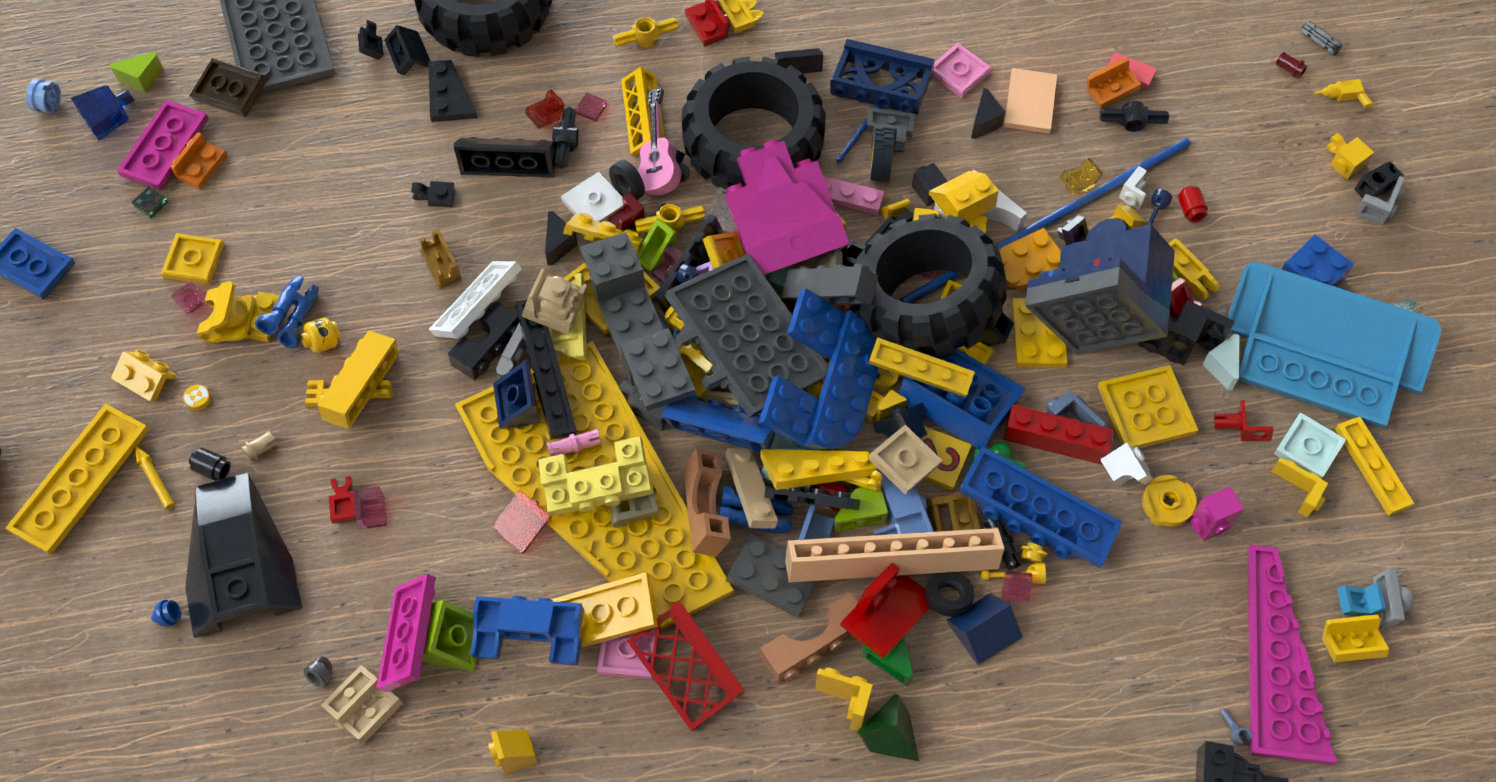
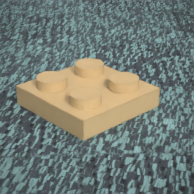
[868,425,943,495]

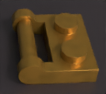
[926,494,980,532]

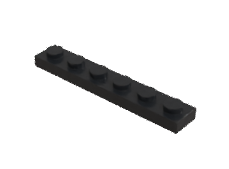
[515,299,577,440]

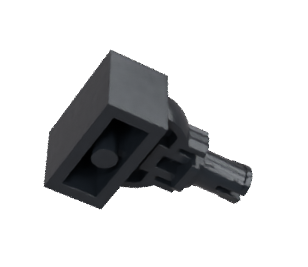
[1195,741,1289,782]

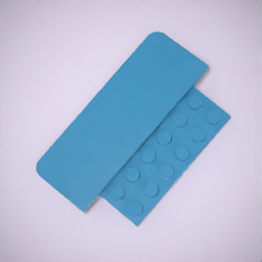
[1227,262,1441,429]

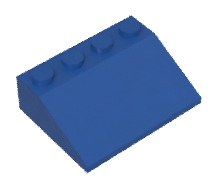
[898,349,1026,449]
[662,395,775,452]

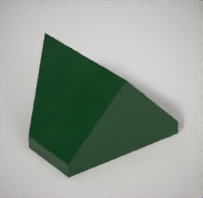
[857,694,919,761]

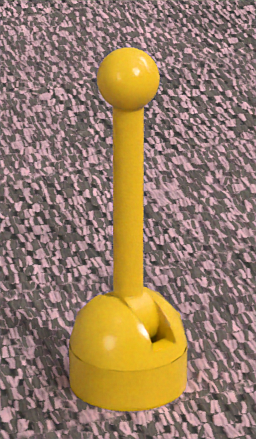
[980,563,1046,584]

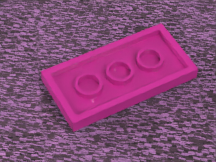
[117,100,209,190]
[376,574,436,692]

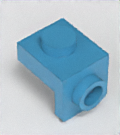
[1337,584,1386,617]

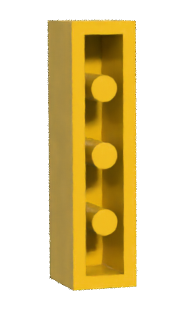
[317,330,399,430]

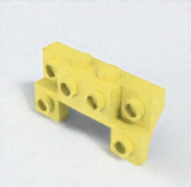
[538,436,654,516]

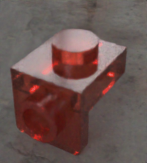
[525,89,565,129]

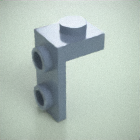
[1046,390,1106,427]

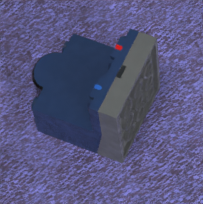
[1025,218,1175,355]

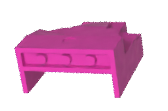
[724,139,850,275]

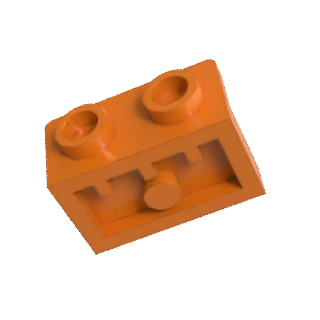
[170,132,228,190]

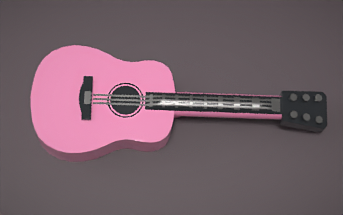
[638,88,681,196]

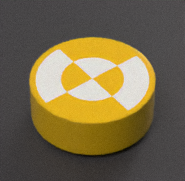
[183,385,211,411]

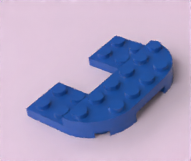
[759,288,878,451]

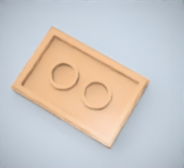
[1004,68,1057,134]

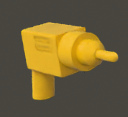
[1314,79,1374,109]

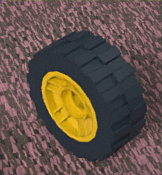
[870,128,894,182]

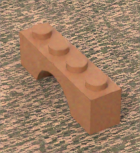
[683,449,731,557]
[760,591,858,683]

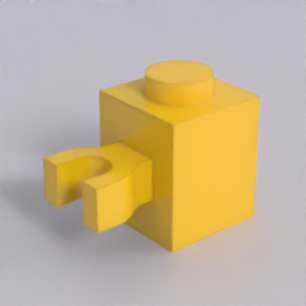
[1326,133,1374,180]

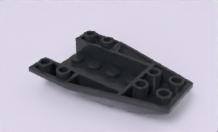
[185,473,303,638]

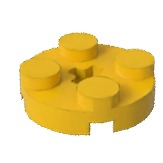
[1142,475,1197,527]

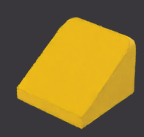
[880,198,910,221]
[876,390,907,421]

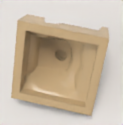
[522,268,587,335]

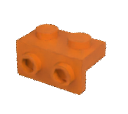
[1086,57,1141,110]

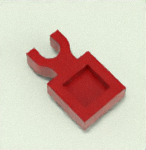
[329,476,359,524]

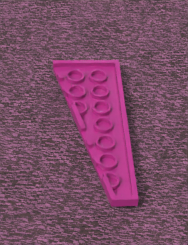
[1247,545,1337,765]

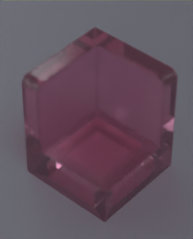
[652,243,683,284]
[354,487,387,529]

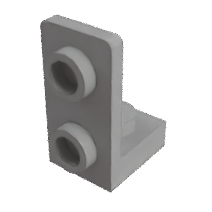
[1355,176,1405,225]

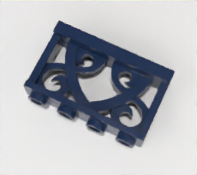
[830,39,935,115]

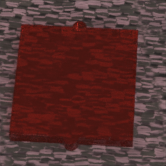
[492,490,552,553]

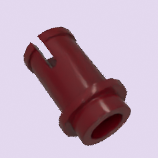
[1276,52,1307,78]

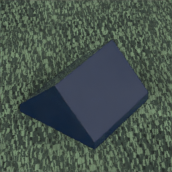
[493,361,539,429]
[946,593,1022,665]

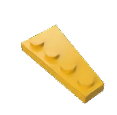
[760,449,877,490]

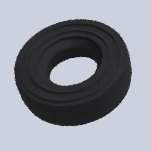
[609,160,645,200]
[925,572,974,617]

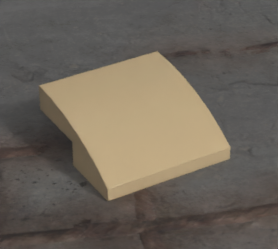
[321,665,403,745]

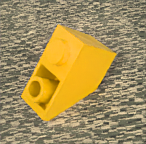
[488,730,538,774]

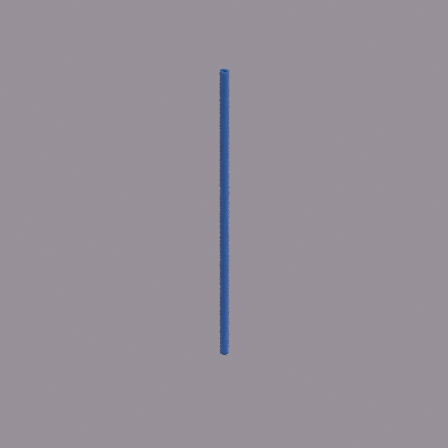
[900,138,1191,304]

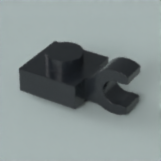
[358,20,384,60]
[411,181,455,207]

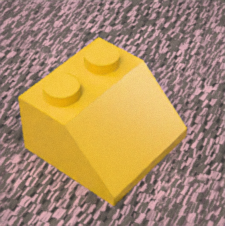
[929,171,999,222]

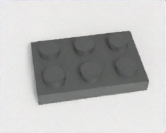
[726,534,815,618]

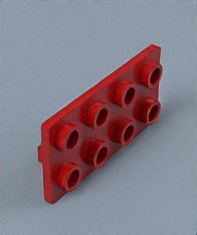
[840,563,931,658]

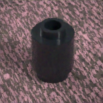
[189,447,231,481]

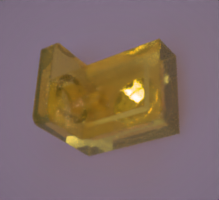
[1059,158,1103,194]

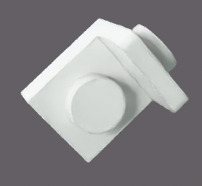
[1119,166,1147,209]

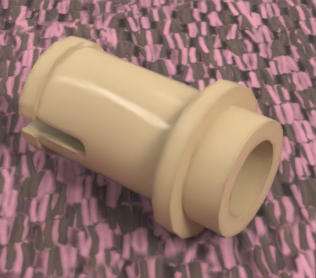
[241,431,277,461]

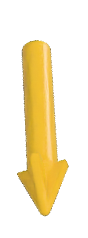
[135,446,175,510]

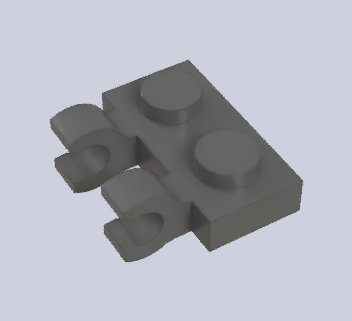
[866,107,915,152]

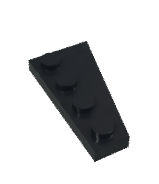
[655,214,724,314]

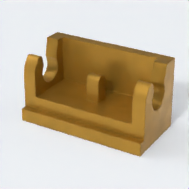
[420,229,462,289]

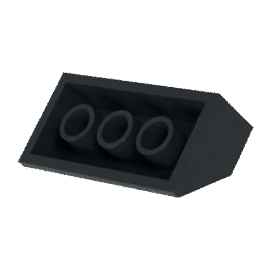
[453,137,556,178]

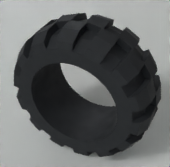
[414,0,552,57]
[682,56,826,192]
[854,214,1007,359]

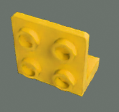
[815,668,873,731]

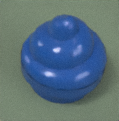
[151,600,181,627]

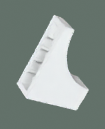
[934,170,1027,231]

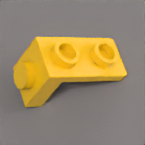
[1272,458,1328,517]

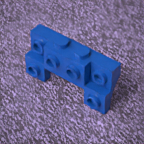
[470,596,585,666]

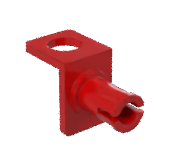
[1214,400,1274,441]

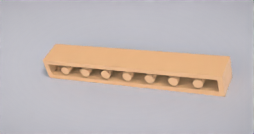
[785,528,1004,582]

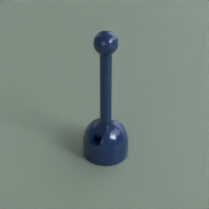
[1147,189,1173,225]
[677,264,699,284]

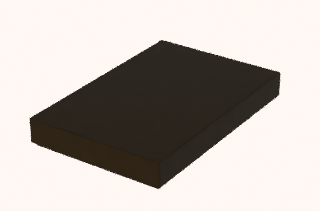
[189,58,268,117]

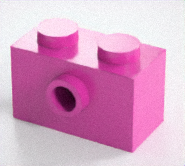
[1190,486,1244,541]

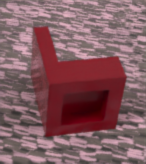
[609,192,645,231]

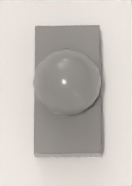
[1373,568,1414,629]

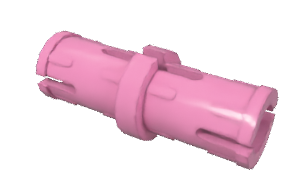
[547,429,601,457]

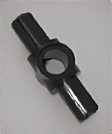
[1099,101,1169,132]
[552,106,579,169]

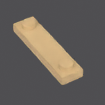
[725,448,778,529]

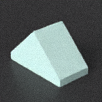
[1202,334,1239,390]

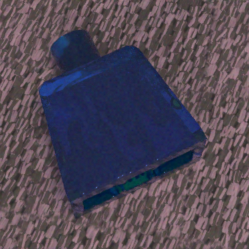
[71,85,135,141]

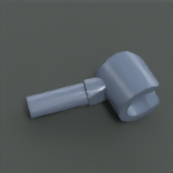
[1220,708,1252,745]

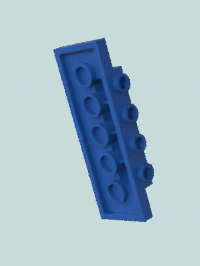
[959,446,1122,568]

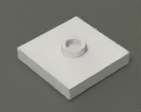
[561,172,623,223]

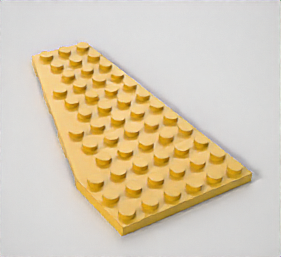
[455,341,734,630]

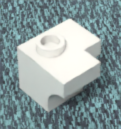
[1100,443,1153,485]

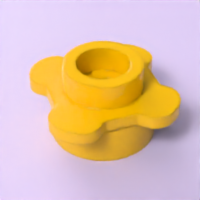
[1020,543,1048,563]

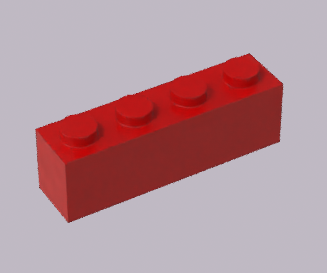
[1003,405,1114,465]

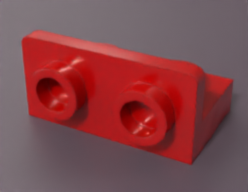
[685,0,730,47]

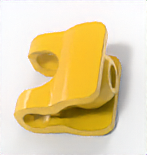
[196,281,256,344]

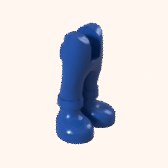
[255,275,319,348]
[719,486,794,533]

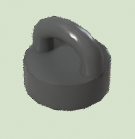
[304,656,332,687]

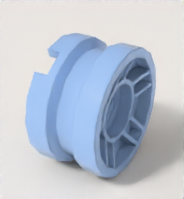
[26,78,61,114]

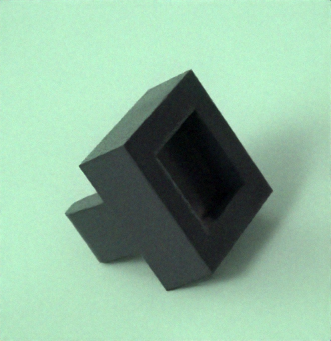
[1057,215,1089,245]

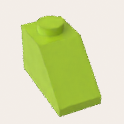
[834,487,888,533]

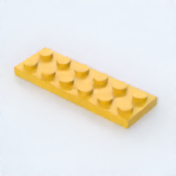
[5,404,149,556]

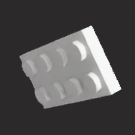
[429,261,522,339]

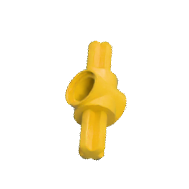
[613,17,678,48]
[635,204,705,234]

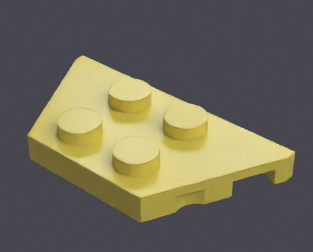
[549,273,587,361]

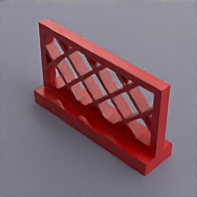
[627,601,746,731]

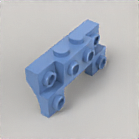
[855,468,933,536]

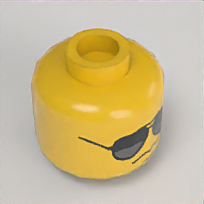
[300,317,341,353]

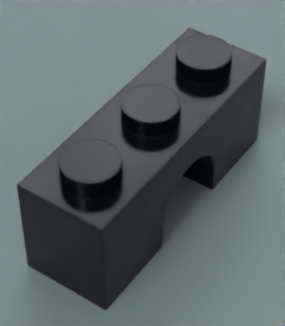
[448,301,519,381]

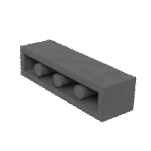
[781,264,878,305]

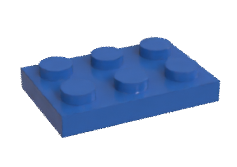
[0,228,75,299]

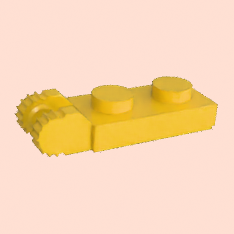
[1168,238,1220,300]

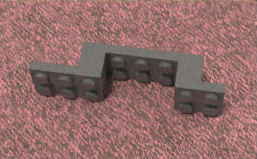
[580,232,696,412]

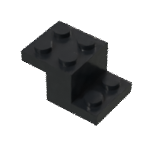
[1138,300,1235,365]

